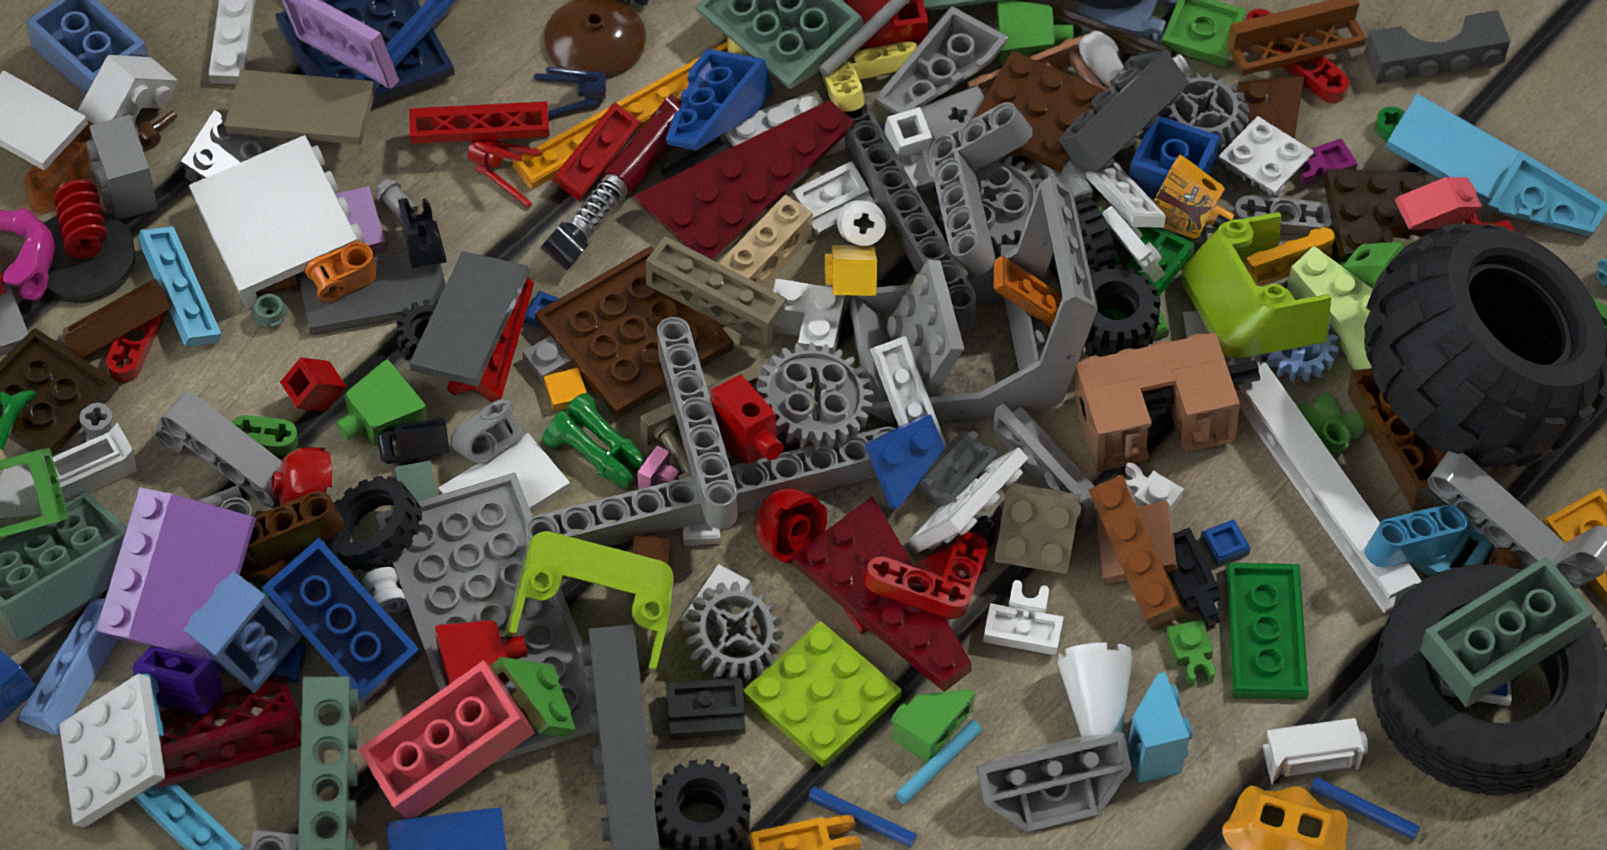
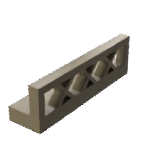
[646,236,787,347]

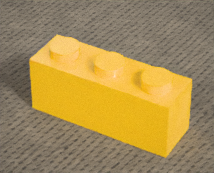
[824,245,877,296]

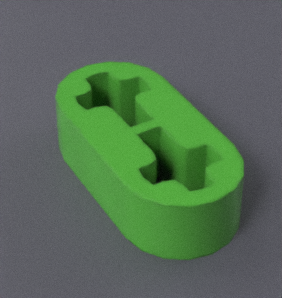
[231,415,298,456]

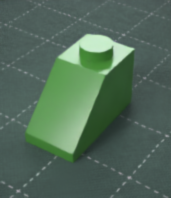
[891,689,975,762]

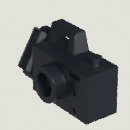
[377,418,450,466]

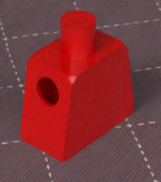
[711,374,784,464]
[435,620,528,685]

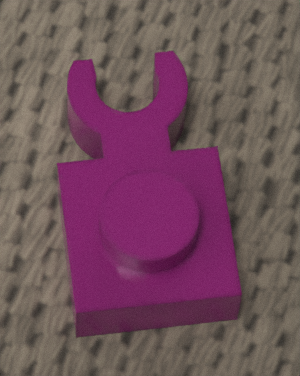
[1298,138,1358,185]

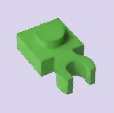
[1166,620,1215,687]

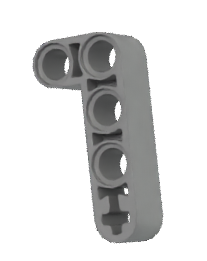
[155,391,281,507]

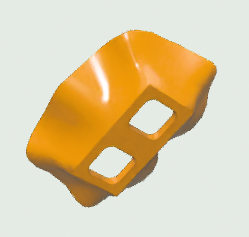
[1222,786,1348,850]

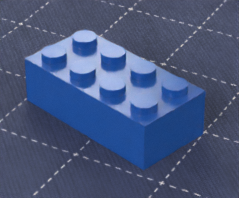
[262,538,422,705]

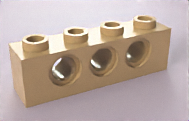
[718,195,813,327]

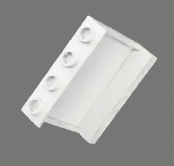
[189,135,365,309]

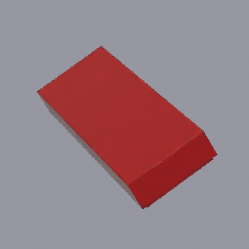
[552,102,642,201]

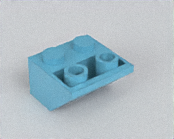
[1127,672,1192,783]

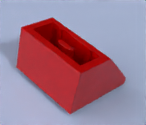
[847,0,928,51]

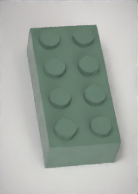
[1420,556,1594,708]

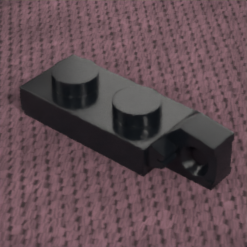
[1169,527,1221,627]

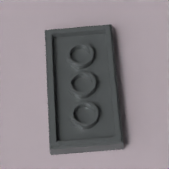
[298,251,446,335]
[409,251,529,387]

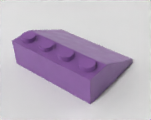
[96,487,256,660]

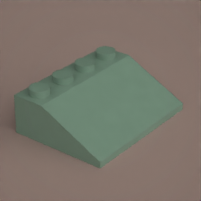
[695,0,864,89]
[0,491,127,642]

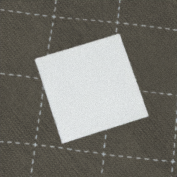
[0,463,42,518]

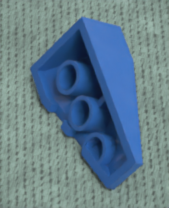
[666,49,774,150]

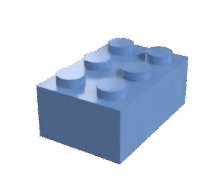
[26,0,148,96]
[184,571,303,693]

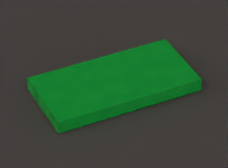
[1225,562,1309,700]

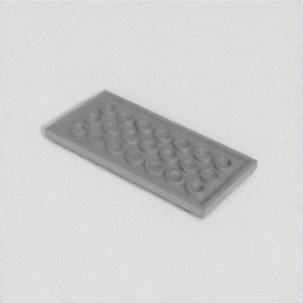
[375,472,596,764]

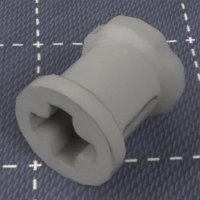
[80,403,114,442]

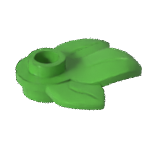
[1298,392,1364,455]

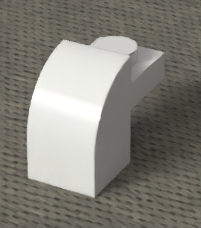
[884,107,935,191]

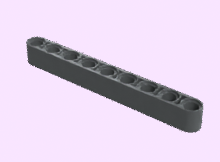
[844,102,977,332]

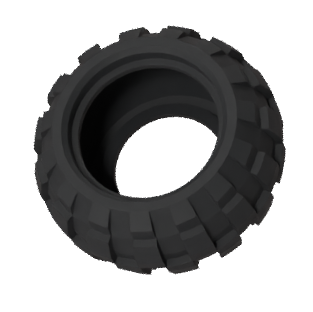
[1364,223,1607,467]

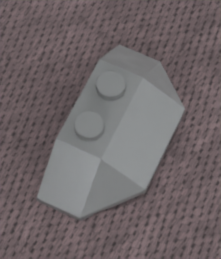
[976,732,1132,832]

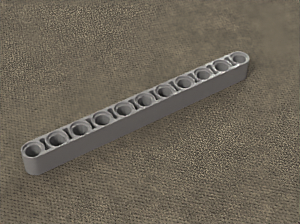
[525,427,896,553]

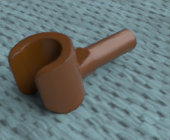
[138,111,177,150]

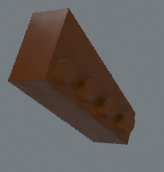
[1348,368,1448,510]

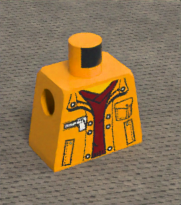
[1154,154,1235,239]

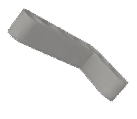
[928,103,1032,276]
[1428,451,1607,589]

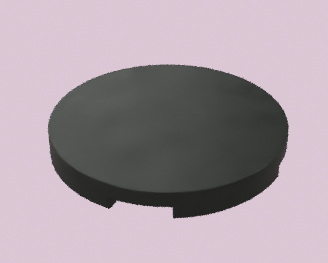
[44,211,136,303]

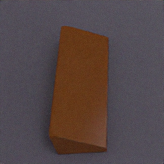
[63,279,170,358]

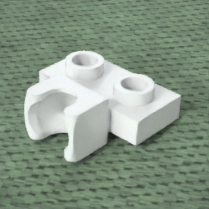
[983,580,1063,656]

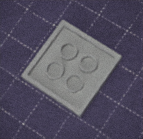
[887,260,964,397]

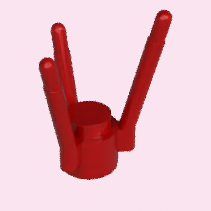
[467,139,542,207]

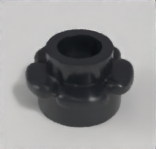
[967,515,997,550]

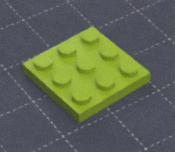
[743,621,902,768]

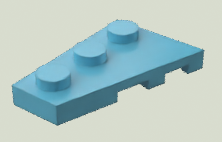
[1485,151,1607,237]

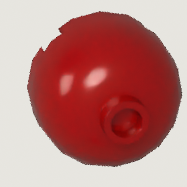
[271,447,332,505]
[753,488,827,564]

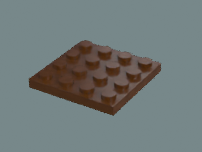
[535,246,733,418]

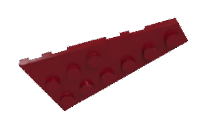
[634,100,855,262]
[791,496,972,692]

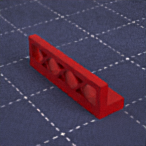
[409,101,550,144]
[447,278,534,402]

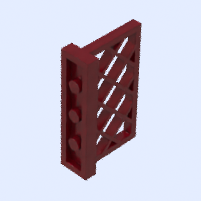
[156,676,302,788]

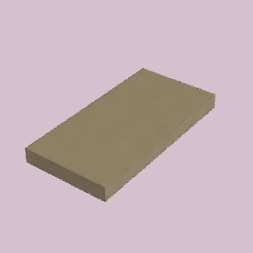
[224,70,376,145]

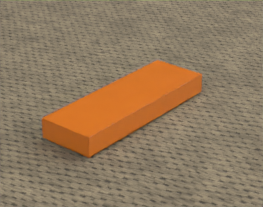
[994,256,1063,328]

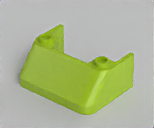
[1181,212,1332,359]
[504,531,674,675]

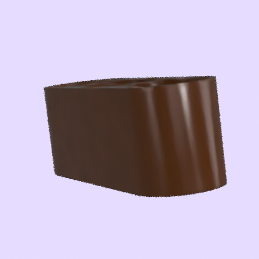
[244,491,344,568]

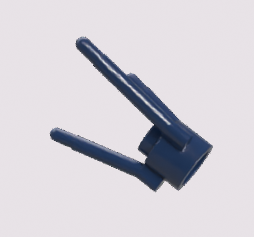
[534,67,606,118]

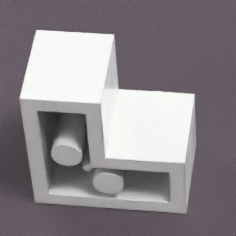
[77,55,178,125]
[773,279,845,354]

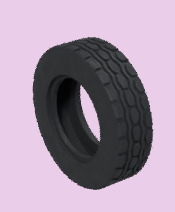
[1371,564,1607,795]

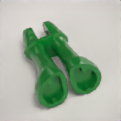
[542,393,647,490]

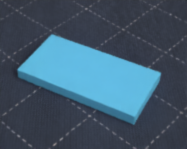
[1385,94,1520,205]

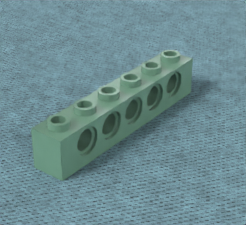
[298,677,359,850]

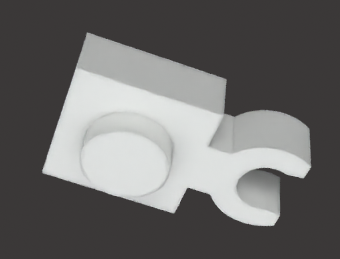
[1118,462,1184,511]

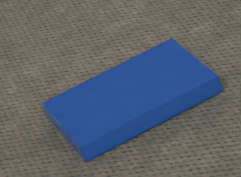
[386,807,507,850]

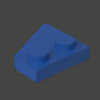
[864,414,945,509]

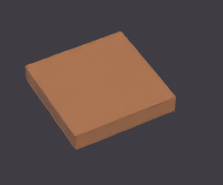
[1096,500,1177,585]

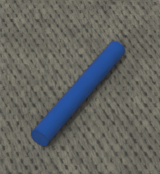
[1310,776,1420,840]
[808,786,918,848]

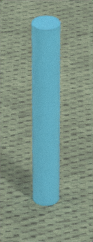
[895,720,982,805]

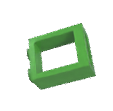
[0,448,70,538]

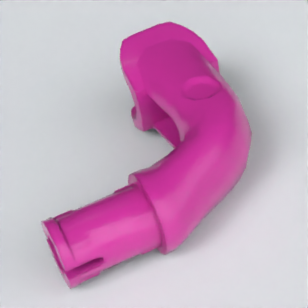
[0,208,55,301]

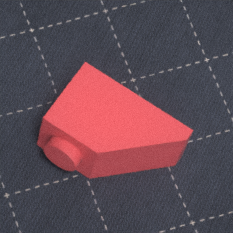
[1395,177,1482,230]

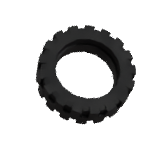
[324,476,422,572]

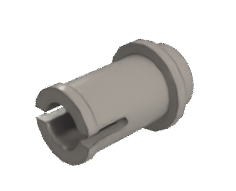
[375,179,419,221]

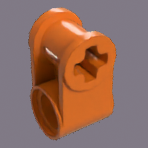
[305,242,377,303]

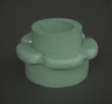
[252,294,287,327]

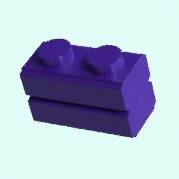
[132,646,224,715]

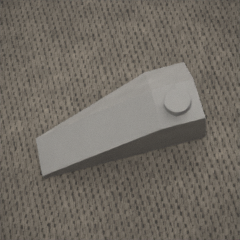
[875,6,1008,114]

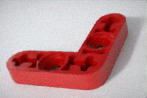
[863,531,988,619]

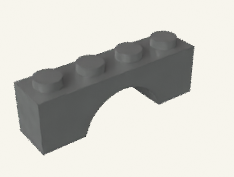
[1364,10,1511,84]

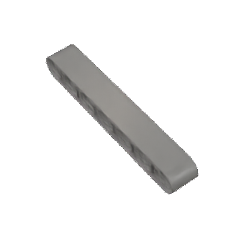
[657,317,737,529]

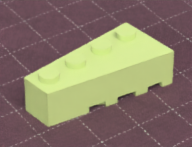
[1286,246,1373,370]

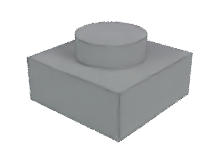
[522,336,573,384]

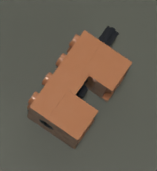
[1074,332,1261,472]

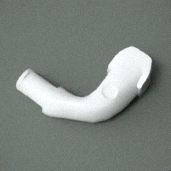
[1079,31,1191,87]

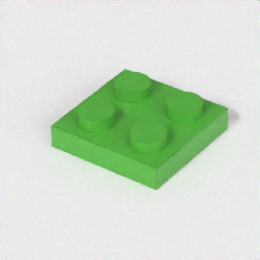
[1161,0,1246,67]

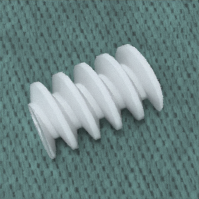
[837,200,886,246]

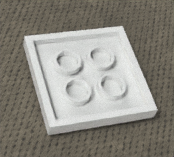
[905,447,1028,554]
[59,674,165,828]

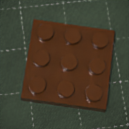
[972,51,1106,173]

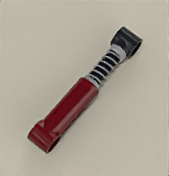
[540,93,682,271]

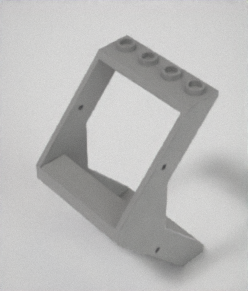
[848,176,1098,426]

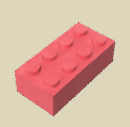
[358,660,535,819]

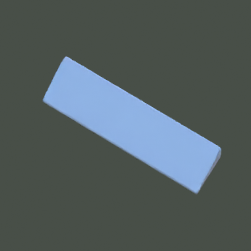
[18,598,118,735]

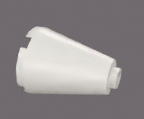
[1057,643,1133,737]

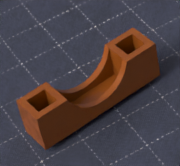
[1089,475,1186,631]

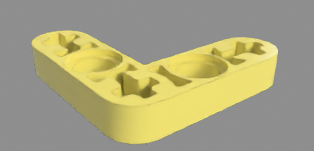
[822,41,917,112]

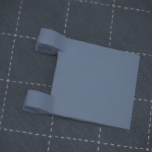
[1077,0,1178,44]

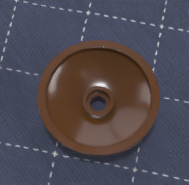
[544,0,646,79]

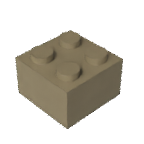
[994,483,1081,574]

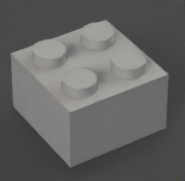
[86,115,157,220]

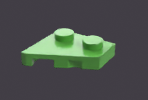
[491,657,576,738]

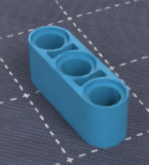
[1364,505,1468,568]

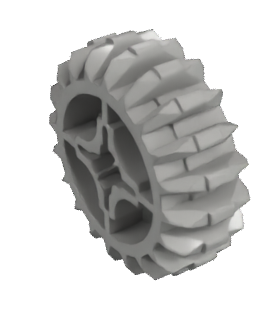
[1158,71,1249,155]
[683,581,784,681]

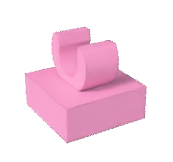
[638,446,679,490]

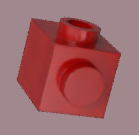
[280,357,347,412]

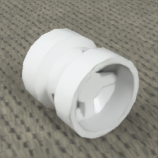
[362,567,407,617]

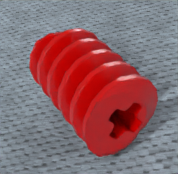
[53,180,108,258]

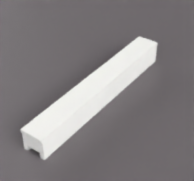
[1236,362,1421,614]

